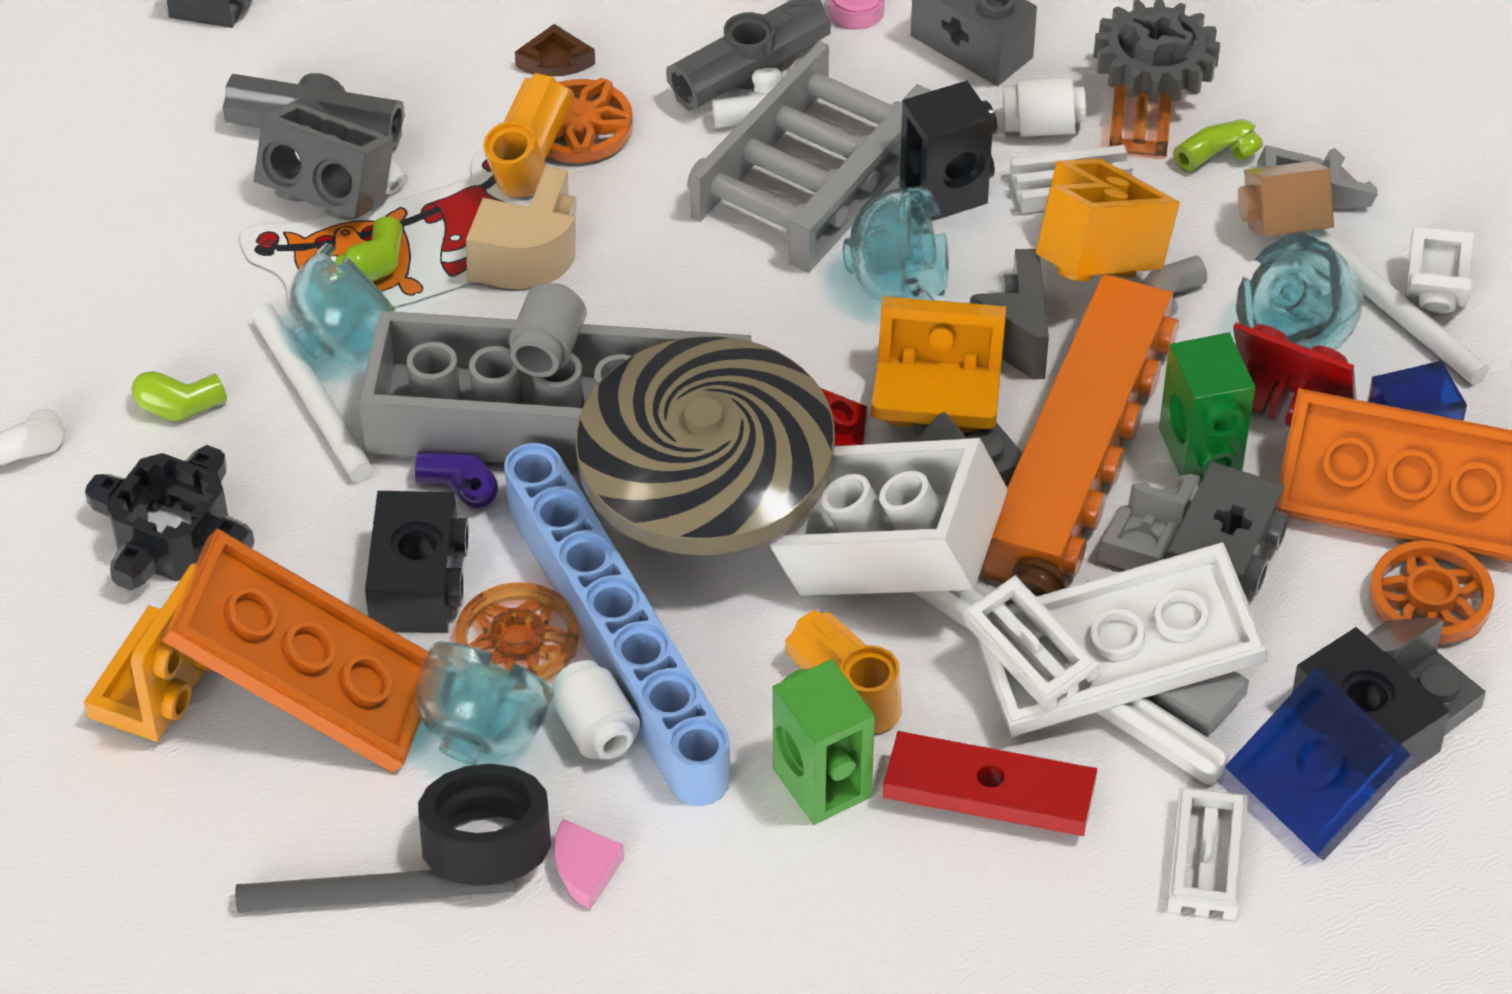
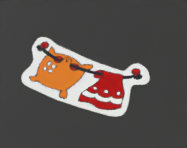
[239,148,530,324]

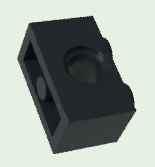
[899,80,998,224]
[365,491,469,633]
[1290,627,1450,791]

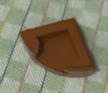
[514,24,595,76]

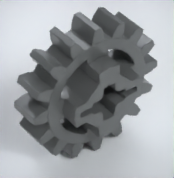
[1093,0,1220,103]

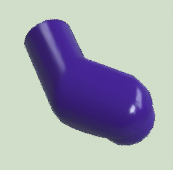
[415,452,498,508]

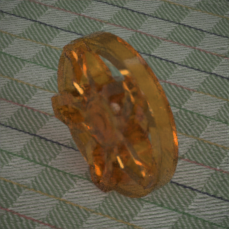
[455,582,579,692]

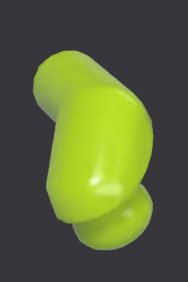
[1173,119,1263,172]
[334,217,403,285]
[131,371,227,422]

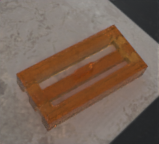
[1109,84,1172,157]

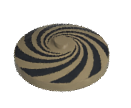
[575,336,835,555]

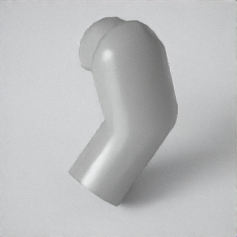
[1143,255,1207,317]

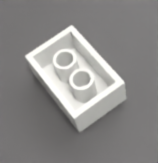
[769,438,1008,596]

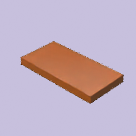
[1279,388,1512,563]
[161,528,444,773]

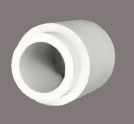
[1003,76,1086,137]
[552,660,640,759]

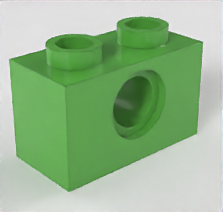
[772,659,875,825]

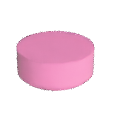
[829,0,885,30]

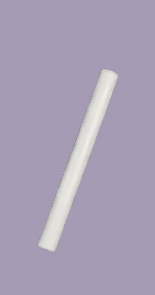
[1304,229,1489,385]
[251,303,373,482]

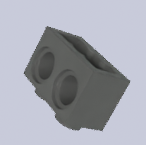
[253,102,395,220]

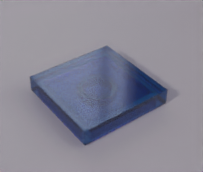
[1225,667,1418,860]

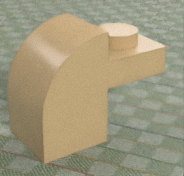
[466,166,576,290]

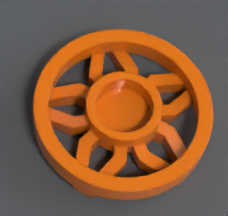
[547,78,633,163]
[1370,540,1494,644]

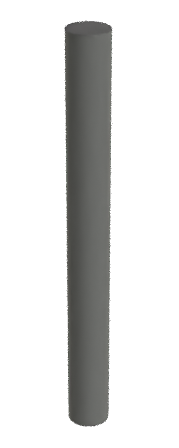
[235,870,516,912]

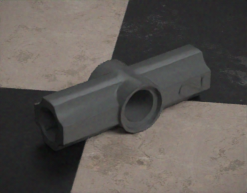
[666,0,831,111]
[222,73,405,150]

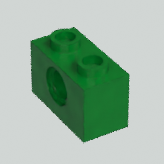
[1159,332,1255,480]

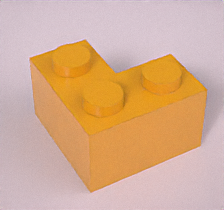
[1035,158,1180,282]

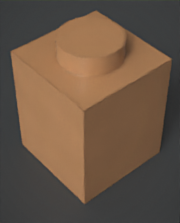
[1238,161,1334,237]

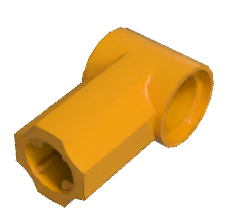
[483,73,573,198]
[785,609,902,734]

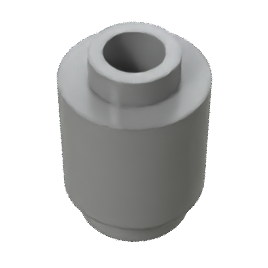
[509,283,587,377]

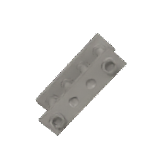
[687,41,932,273]

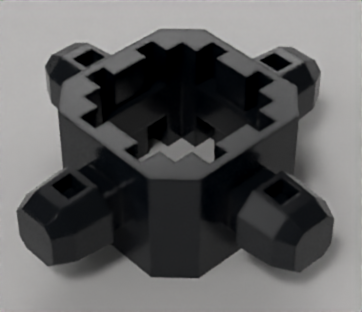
[85,445,255,590]

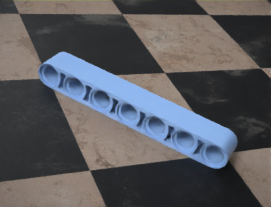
[504,443,730,806]

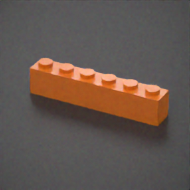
[983,274,1179,583]

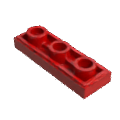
[883,731,1098,836]

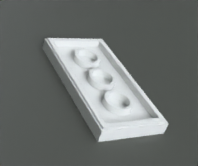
[975,542,1267,737]

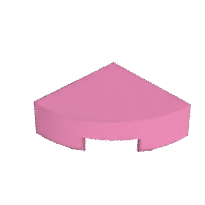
[554,819,624,909]

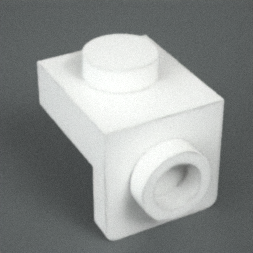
[1405,226,1475,313]

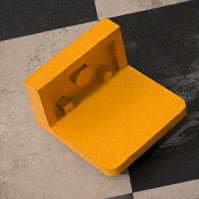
[871,296,1006,433]
[84,563,211,743]

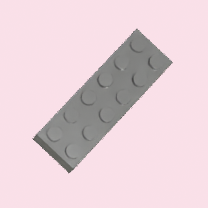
[359,311,751,468]

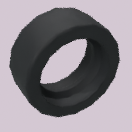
[418,763,551,886]

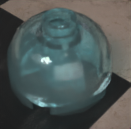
[843,185,949,303]
[1236,234,1363,350]
[289,243,395,365]
[416,641,554,765]

